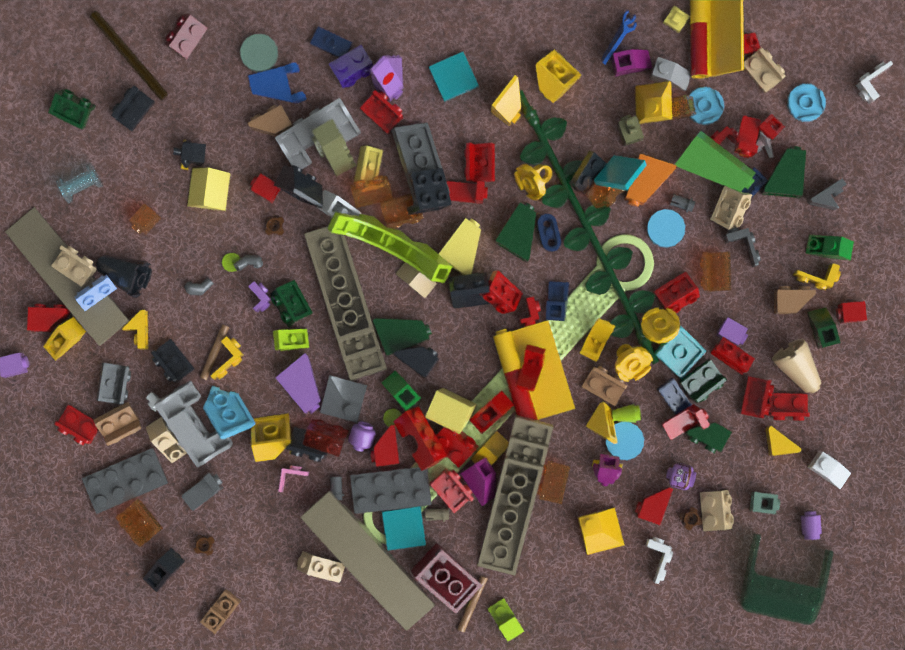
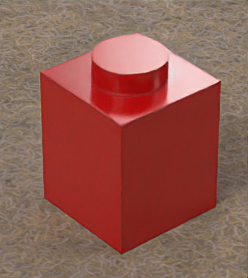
[250,173,280,204]
[836,301,867,324]

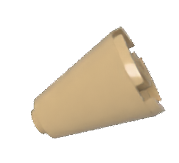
[772,339,821,394]

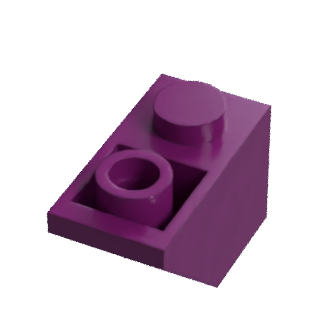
[611,49,652,77]
[461,457,496,506]

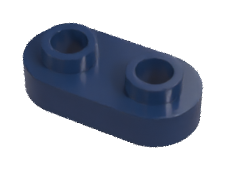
[537,214,561,252]

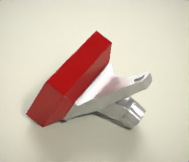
[756,114,785,158]

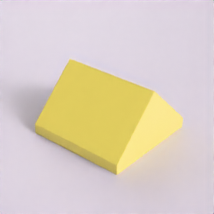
[187,168,230,211]
[425,388,477,434]

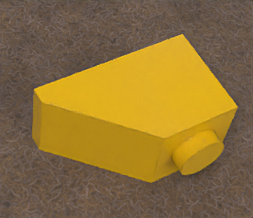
[43,317,86,361]

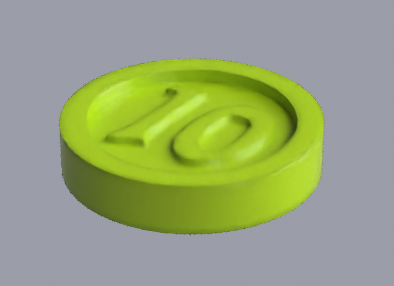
[222,253,241,272]
[383,409,402,428]

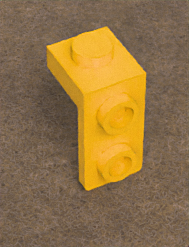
[793,263,841,290]
[580,318,615,362]
[210,336,244,380]

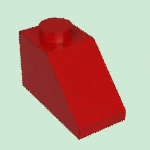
[469,391,514,434]
[371,425,400,466]
[635,487,673,525]

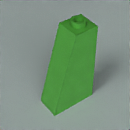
[675,131,756,192]

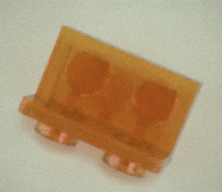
[350,175,393,208]
[585,183,625,209]
[380,193,424,229]
[700,252,732,292]
[537,461,570,504]
[115,499,163,547]

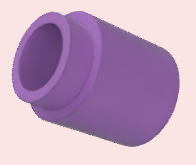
[801,511,822,540]

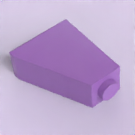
[276,353,321,414]

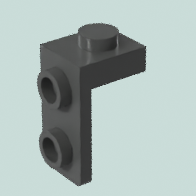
[724,227,760,268]
[182,473,224,511]

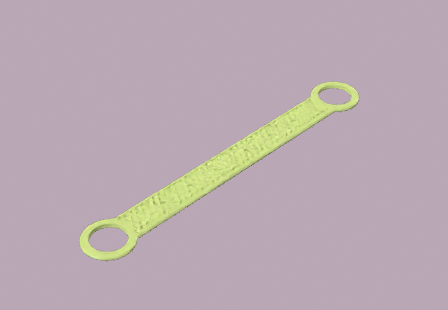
[363,234,654,545]

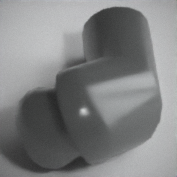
[233,255,263,271]
[184,277,214,296]

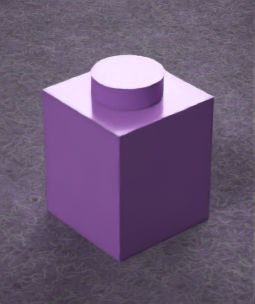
[716,317,748,346]
[0,353,29,378]

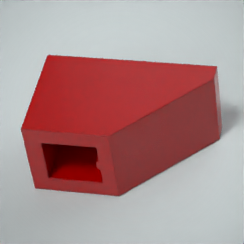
[27,304,71,332]

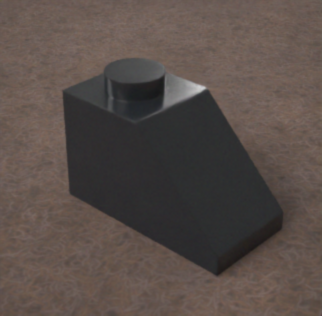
[143,548,185,592]

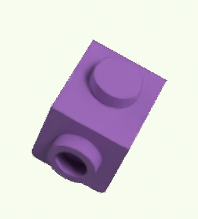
[248,282,271,312]

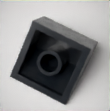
[274,165,323,209]
[394,347,439,379]

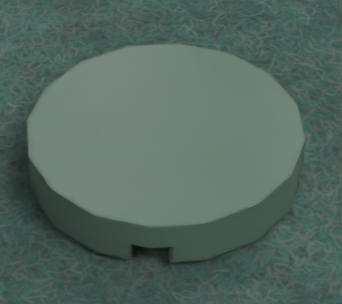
[240,34,278,72]

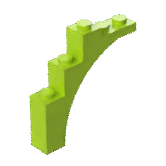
[327,212,453,283]

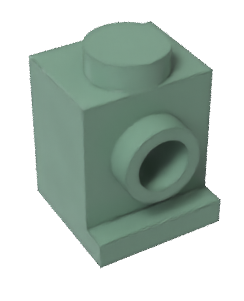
[750,492,780,514]

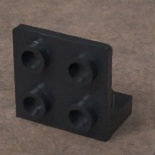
[407,168,452,215]
[286,427,332,462]

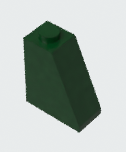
[761,146,806,198]
[495,202,536,263]
[373,318,432,357]

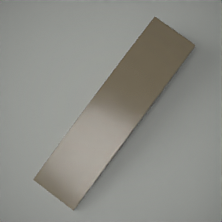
[5,207,130,346]
[304,226,387,381]
[478,415,553,575]
[300,491,436,631]

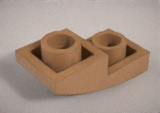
[200,589,241,634]

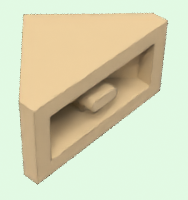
[396,262,437,298]

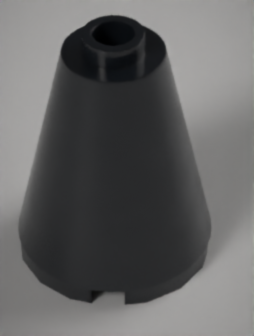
[96,254,152,298]

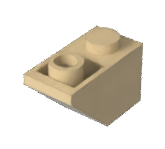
[146,417,187,463]

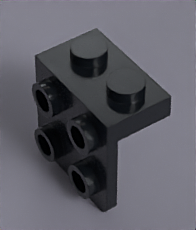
[448,272,490,309]

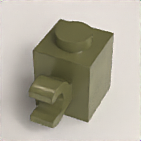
[617,115,644,146]

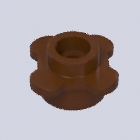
[265,217,284,236]
[680,508,702,530]
[194,535,215,556]

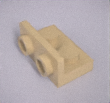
[744,47,785,94]
[711,186,752,230]
[51,245,97,288]

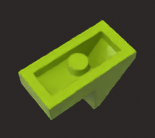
[273,329,309,351]
[488,598,524,641]

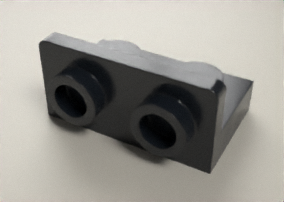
[111,85,155,132]

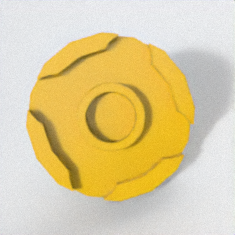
[514,164,552,200]
[641,307,680,345]
[615,344,653,382]

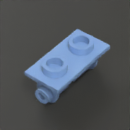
[75,274,117,311]

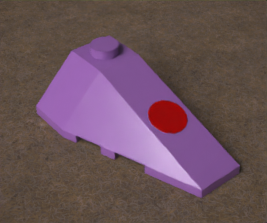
[370,55,403,101]

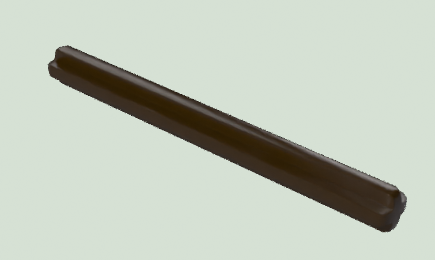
[89,11,168,100]

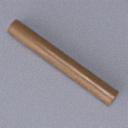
[200,325,229,380]
[457,576,487,632]

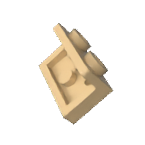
[700,490,734,531]

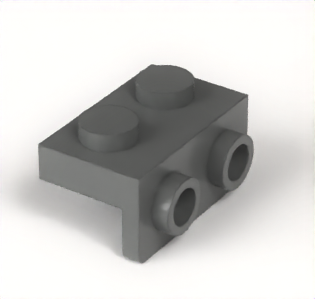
[96,363,131,404]

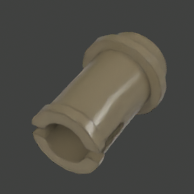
[425,506,449,522]

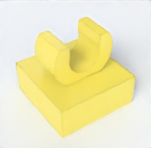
[663,6,690,33]

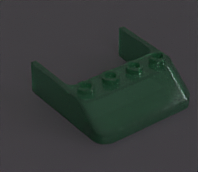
[740,534,834,625]

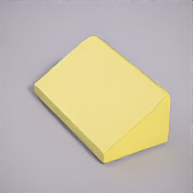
[354,146,383,187]

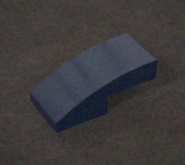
[546,281,569,321]

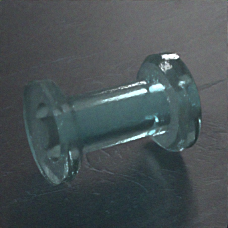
[56,163,103,204]

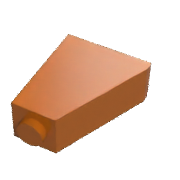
[624,154,677,207]

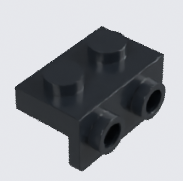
[570,150,607,196]
[151,339,195,383]

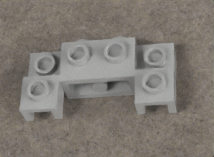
[275,98,361,169]
[154,380,233,468]

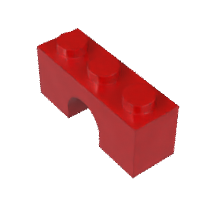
[393,406,447,471]

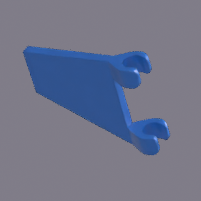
[602,10,637,65]
[248,62,306,103]

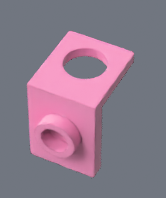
[279,466,309,492]

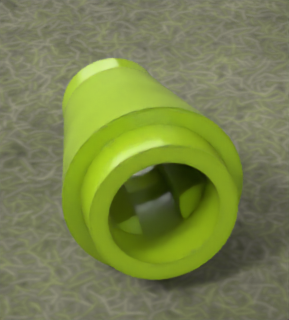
[612,404,641,423]

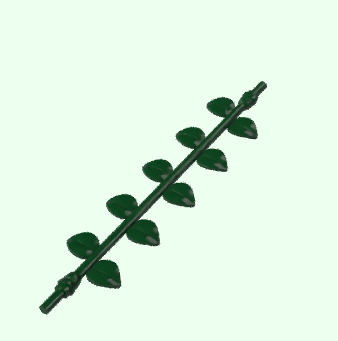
[519,90,659,365]

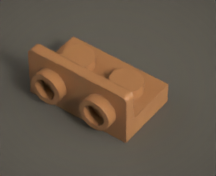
[582,366,627,406]
[94,402,142,446]

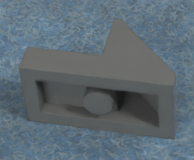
[807,178,847,210]

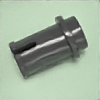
[670,194,696,213]
[330,477,344,500]

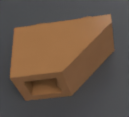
[248,105,293,137]
[774,286,816,314]

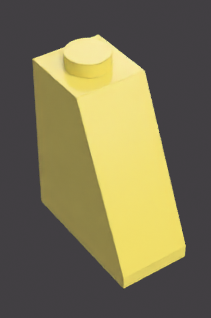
[439,218,481,275]

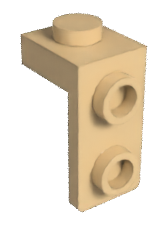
[297,551,345,582]

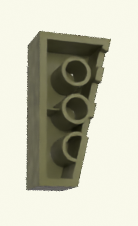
[311,119,356,176]

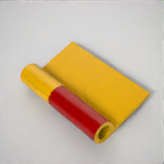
[690,0,744,78]
[493,320,575,420]

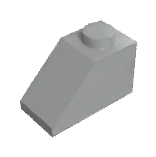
[650,57,691,91]

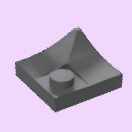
[320,375,367,423]

